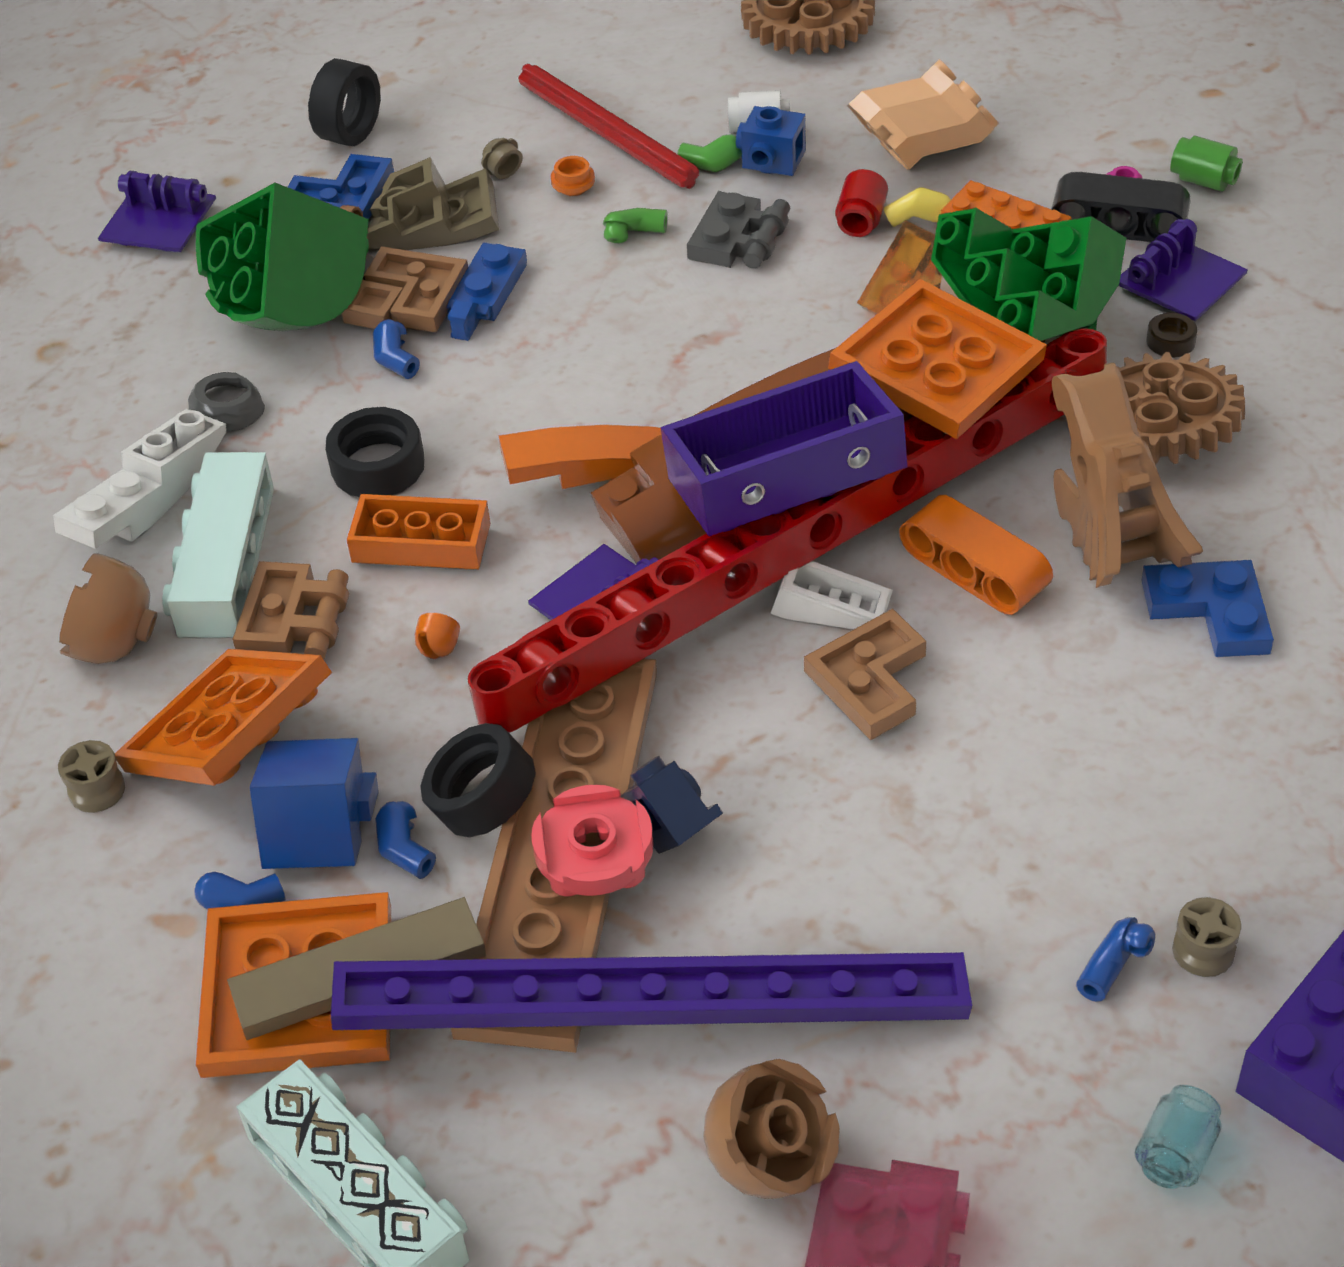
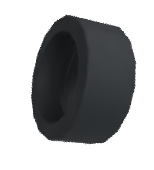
[308,58,381,146]
[325,407,425,497]
[420,723,536,838]

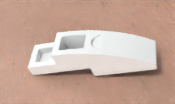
[53,409,226,549]

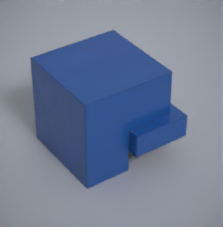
[249,738,379,869]

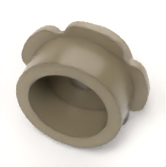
[481,138,523,179]

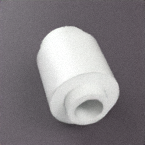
[728,90,790,133]

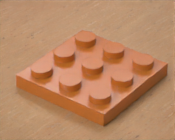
[828,279,1047,439]
[115,649,332,786]
[196,892,391,1078]

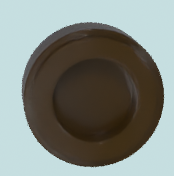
[1146,313,1197,357]

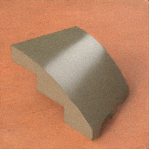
[367,157,499,250]

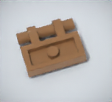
[233,561,349,659]

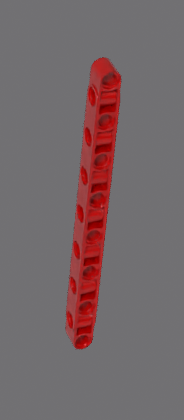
[468,328,1107,733]

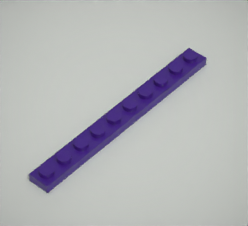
[331,952,972,1030]

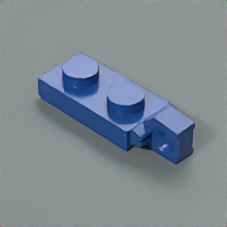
[447,242,527,341]

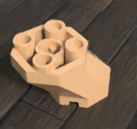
[847,59,999,170]

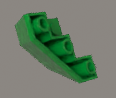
[931,208,1126,341]

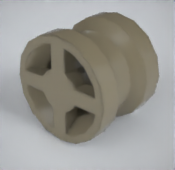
[58,740,125,813]
[1172,897,1242,977]

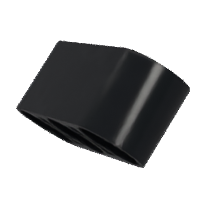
[1052,172,1190,242]

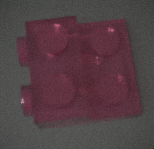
[805,1159,970,1267]

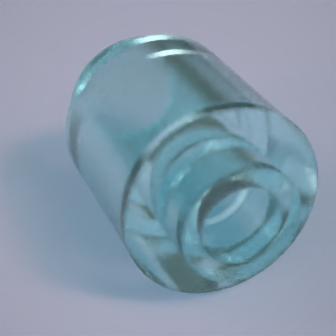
[1135,1085,1222,1189]

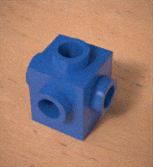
[736,106,806,176]

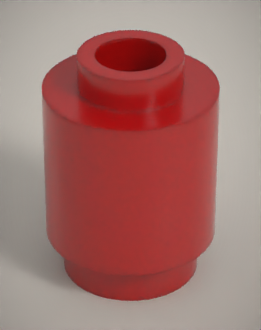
[835,169,888,237]

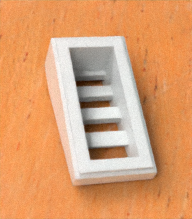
[771,561,893,630]

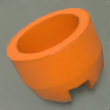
[415,613,460,659]

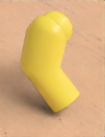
[883,187,951,227]

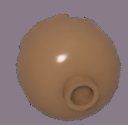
[59,553,158,664]
[703,1059,840,1199]

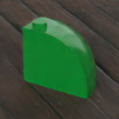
[196,182,369,331]

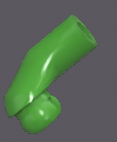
[678,135,742,172]
[603,208,668,243]

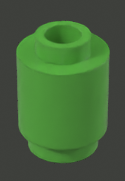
[1170,136,1243,192]

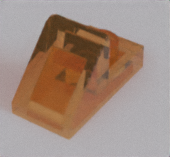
[857,220,942,315]

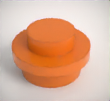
[551,156,595,196]

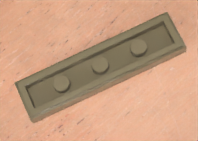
[227,897,486,1041]

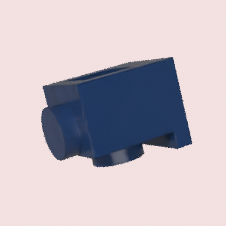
[621,756,723,854]

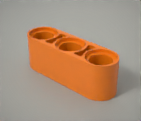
[899,495,1053,615]

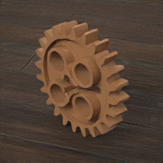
[741,0,875,55]
[1117,352,1245,465]

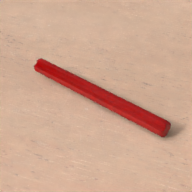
[518,63,700,189]

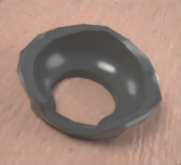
[188,372,265,432]

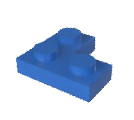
[288,154,394,220]
[1141,560,1274,657]

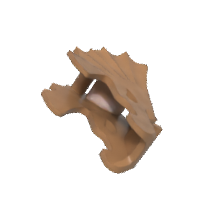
[1052,362,1203,588]

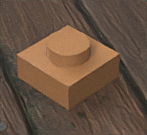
[342,280,403,329]

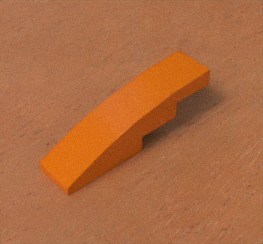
[499,425,661,489]

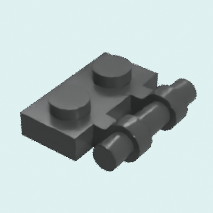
[687,191,790,268]

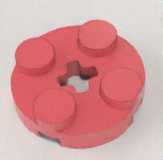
[531,785,653,897]

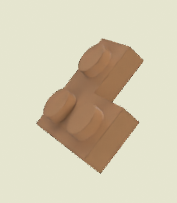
[364,246,468,333]
[804,608,927,740]

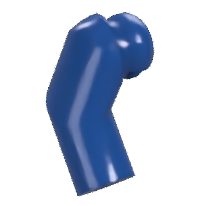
[373,319,420,379]
[375,801,436,879]
[194,872,286,910]
[1076,917,1155,1002]

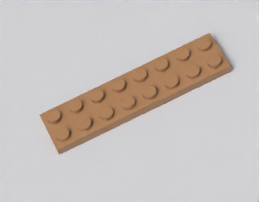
[451,658,657,1053]

